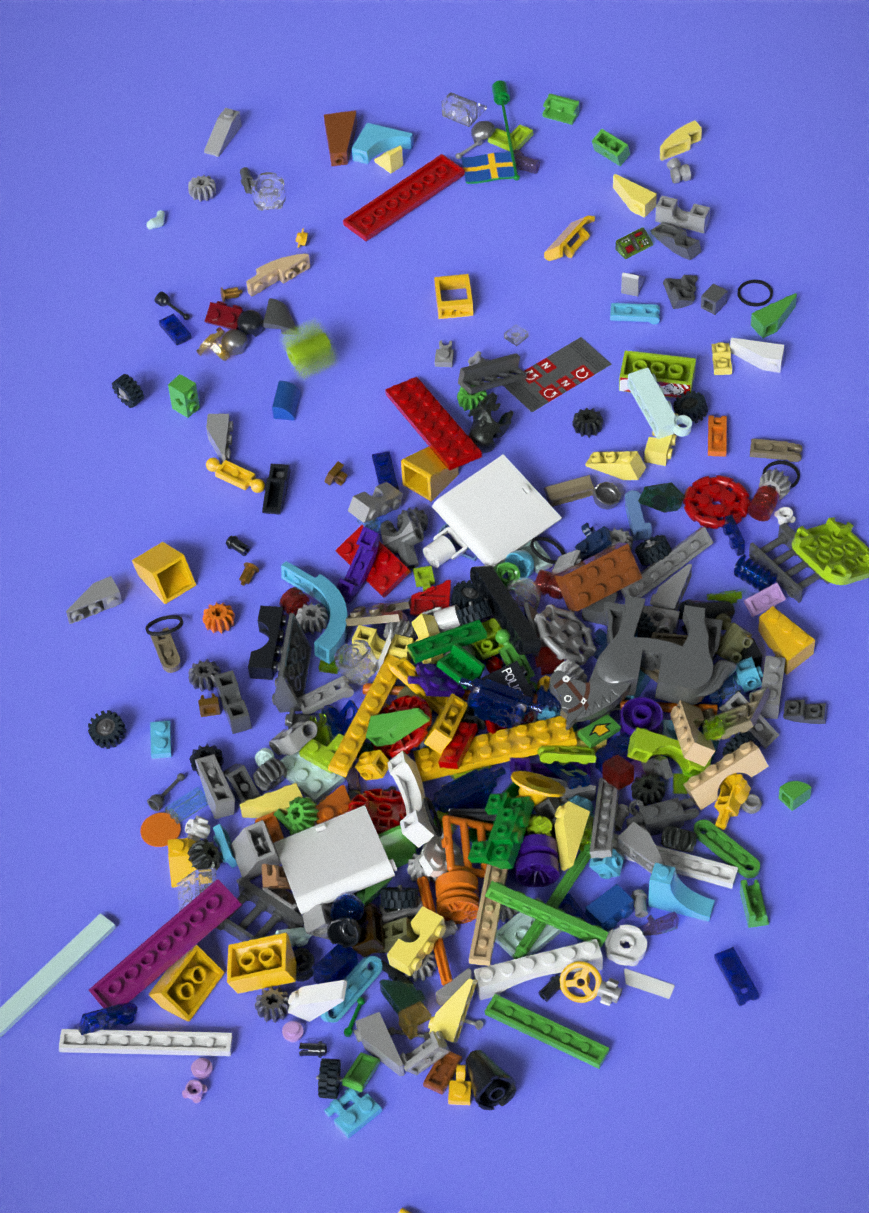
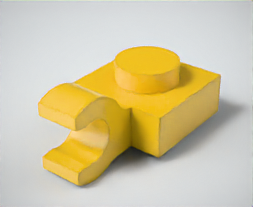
[448,1065,472,1105]

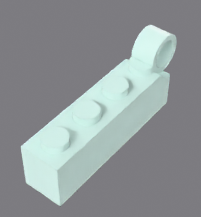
[627,368,692,439]

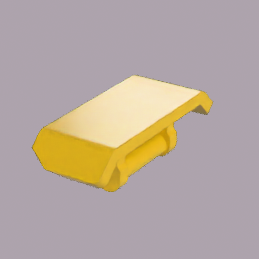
[544,215,595,261]

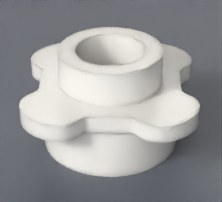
[774,507,796,525]

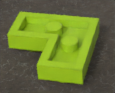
[488,124,533,154]
[299,734,344,774]

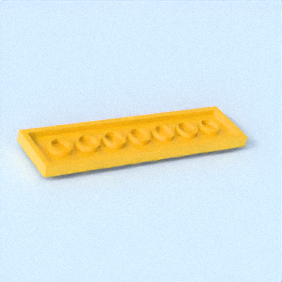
[413,716,577,782]

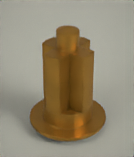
[220,287,243,302]
[239,562,259,586]

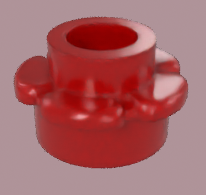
[486,656,503,674]

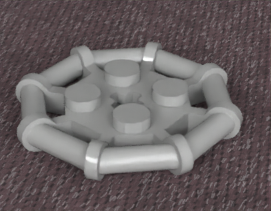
[534,604,597,665]

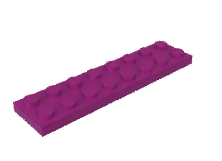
[89,879,242,1017]

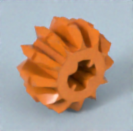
[202,602,235,634]

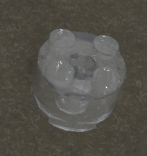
[251,172,286,211]
[334,640,380,685]

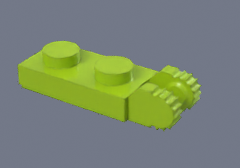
[537,745,596,764]

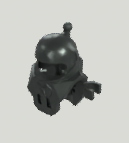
[468,392,513,453]

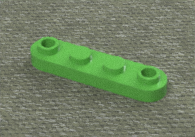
[693,819,760,878]

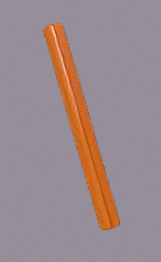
[417,876,452,986]

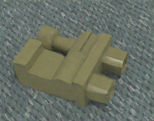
[716,614,753,664]

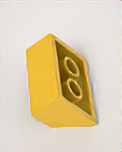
[227,933,296,994]
[148,945,225,1022]

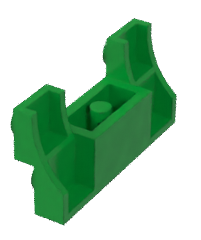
[468,793,534,869]

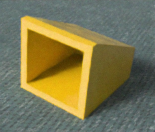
[401,447,459,502]
[132,542,196,604]

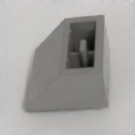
[230,820,281,879]

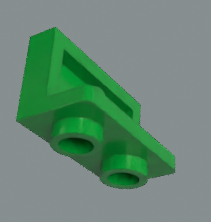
[436,643,485,689]

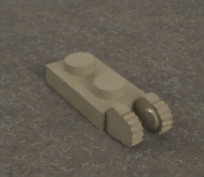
[750,438,803,462]

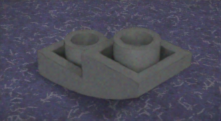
[783,700,827,724]

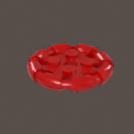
[683,475,751,529]
[371,695,432,759]
[348,789,406,834]

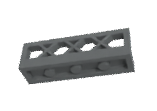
[458,353,527,394]

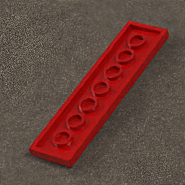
[343,154,465,241]
[385,377,482,471]

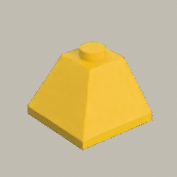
[168,838,213,888]

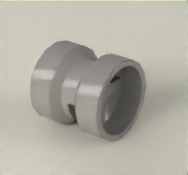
[670,164,691,184]

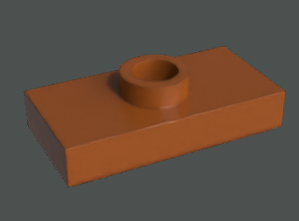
[423,1051,463,1095]

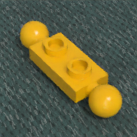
[206,457,265,493]

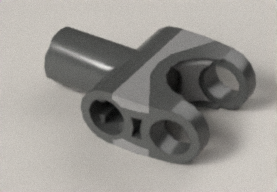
[380,510,424,570]

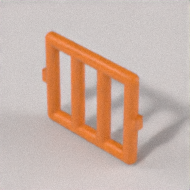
[442,815,493,878]

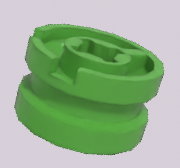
[493,562,520,589]

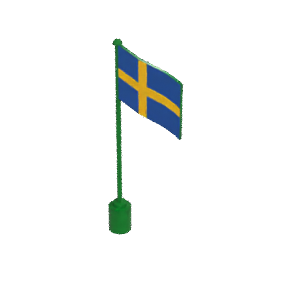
[461,80,520,184]

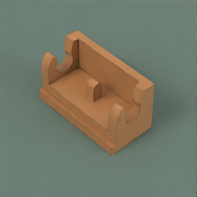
[262,864,291,890]

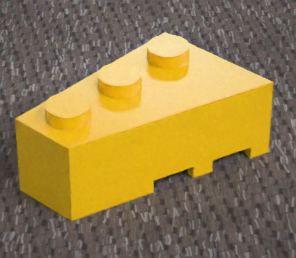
[758,606,815,675]

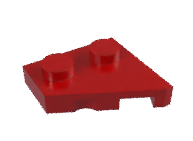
[410,580,451,616]

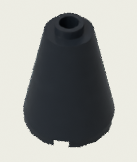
[679,599,735,635]
[466,1050,517,1111]

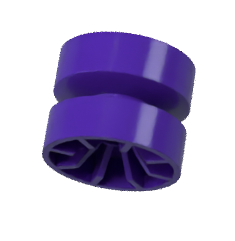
[620,697,663,747]
[515,834,559,887]

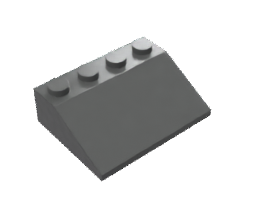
[272,613,312,713]

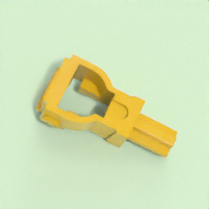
[714,773,751,830]

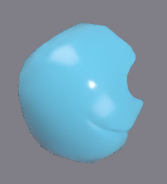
[505,550,535,579]

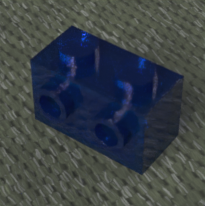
[595,731,635,777]

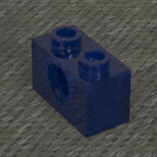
[312,944,358,984]

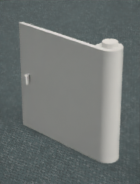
[432,454,562,567]
[274,805,397,915]

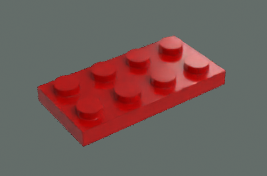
[335,525,411,598]

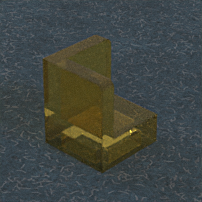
[399,1001,432,1040]

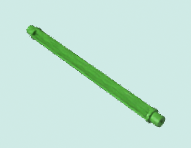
[513,835,592,959]

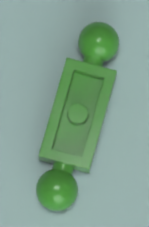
[495,629,538,694]

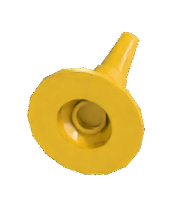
[510,771,566,806]

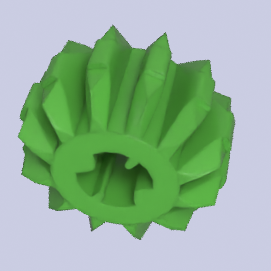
[457,385,487,411]
[285,797,319,831]

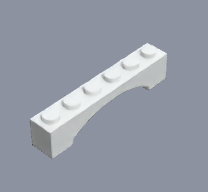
[387,751,434,848]
[474,939,603,1000]

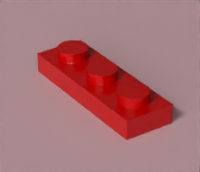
[438,722,478,769]

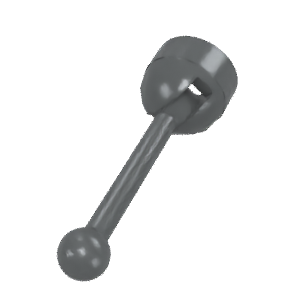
[147,773,185,812]

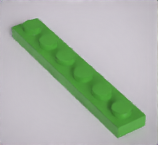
[485,881,609,948]
[485,994,610,1069]

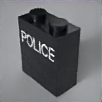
[474,661,537,717]

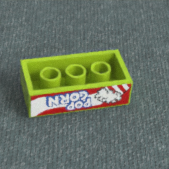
[619,350,696,398]

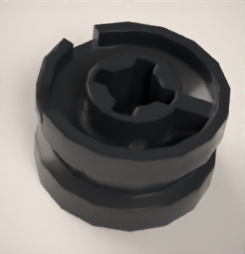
[293,948,316,982]

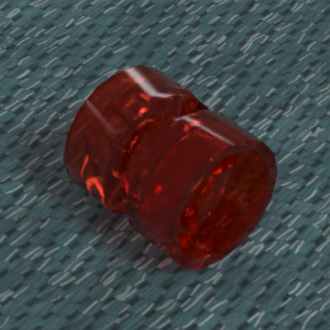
[748,486,780,522]
[534,569,563,600]

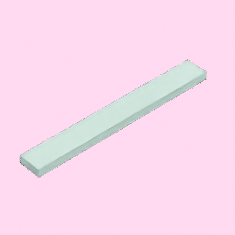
[0,913,116,1038]

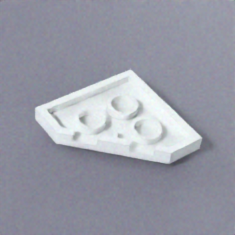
[419,827,464,877]

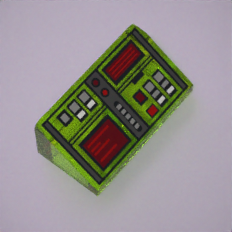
[615,227,653,260]

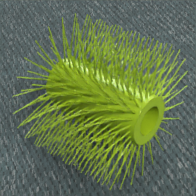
[280,317,339,381]

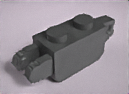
[626,797,699,836]

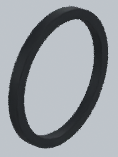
[737,280,773,307]
[762,461,800,489]
[530,536,565,564]
[145,615,184,636]
[424,797,443,837]

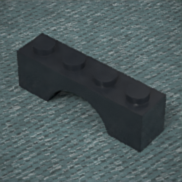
[248,605,287,680]

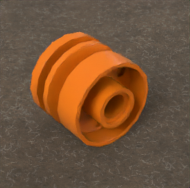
[435,871,480,924]

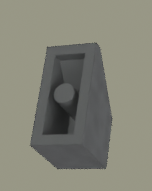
[223,763,260,804]

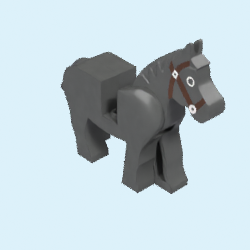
[549,596,737,730]

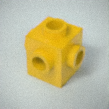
[355,750,389,781]

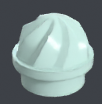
[255,748,275,767]

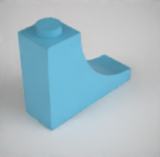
[352,123,413,164]
[648,863,715,922]

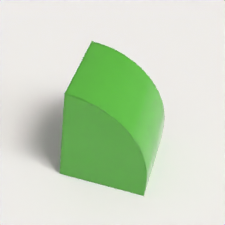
[778,781,812,811]

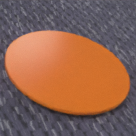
[140,813,181,847]

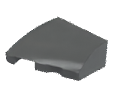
[663,275,698,309]
[263,298,298,334]

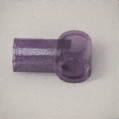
[513,150,540,174]

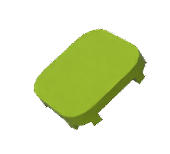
[791,517,869,585]

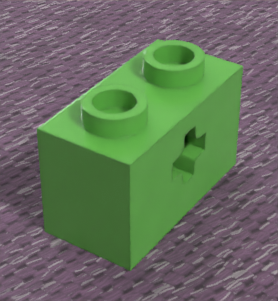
[592,129,630,167]
[168,374,200,418]

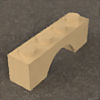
[670,700,715,767]
[683,741,769,810]

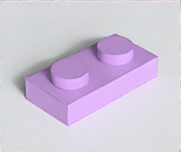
[743,583,786,617]

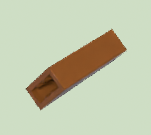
[323,110,357,167]

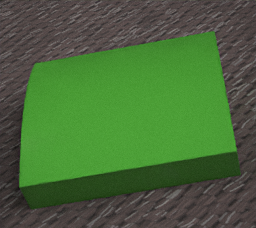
[378,825,417,868]

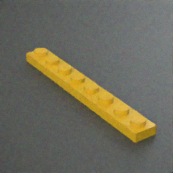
[328,654,400,778]

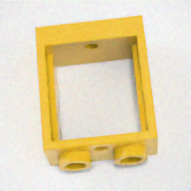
[434,274,473,319]

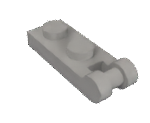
[297,676,354,715]

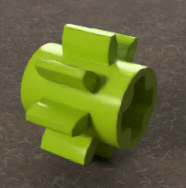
[527,815,552,836]

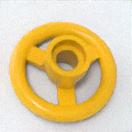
[559,961,602,1003]

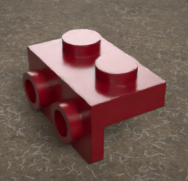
[204,301,244,330]

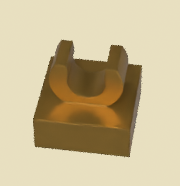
[324,461,348,486]
[198,693,220,717]

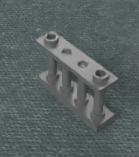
[749,523,830,603]
[216,878,304,942]

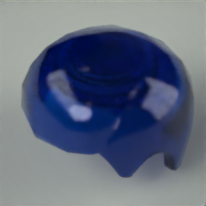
[331,893,365,921]

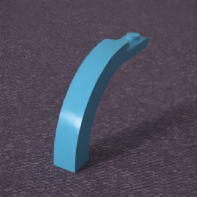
[281,561,347,664]

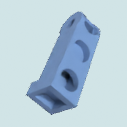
[625,490,652,541]

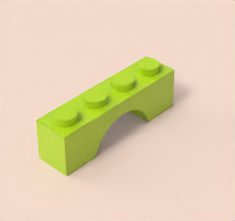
[627,727,711,778]

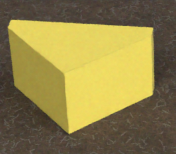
[374,145,403,174]

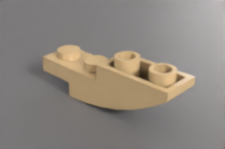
[246,253,310,297]

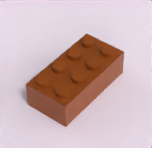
[554,543,642,611]

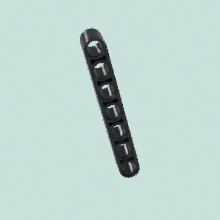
[470,565,541,655]

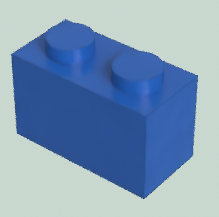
[585,884,634,931]

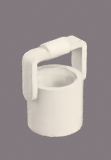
[423,527,468,568]
[422,604,460,633]

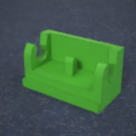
[542,93,580,125]
[740,879,769,928]

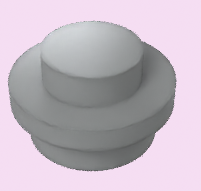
[741,794,762,814]

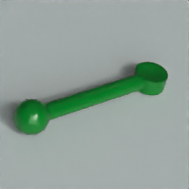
[344,997,365,1037]

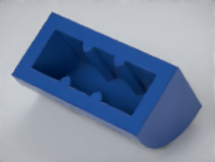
[272,380,301,421]

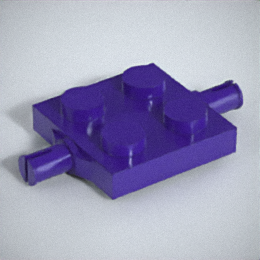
[407,663,465,698]

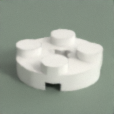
[605,924,647,966]

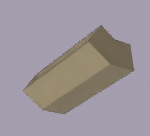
[544,475,594,507]

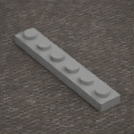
[620,527,714,599]
[590,776,620,858]

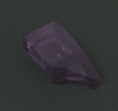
[637,911,679,936]

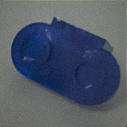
[321,700,358,737]

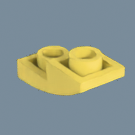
[711,342,732,375]

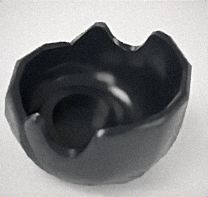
[237,310,264,337]
[327,916,361,948]

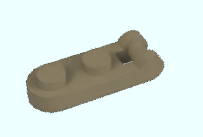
[150,627,181,673]

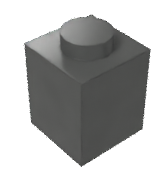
[701,284,728,315]

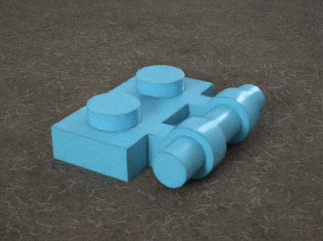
[324,1088,382,1139]

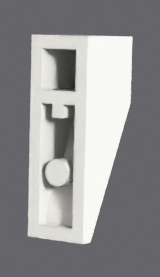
[730,338,784,373]
[288,980,347,1022]

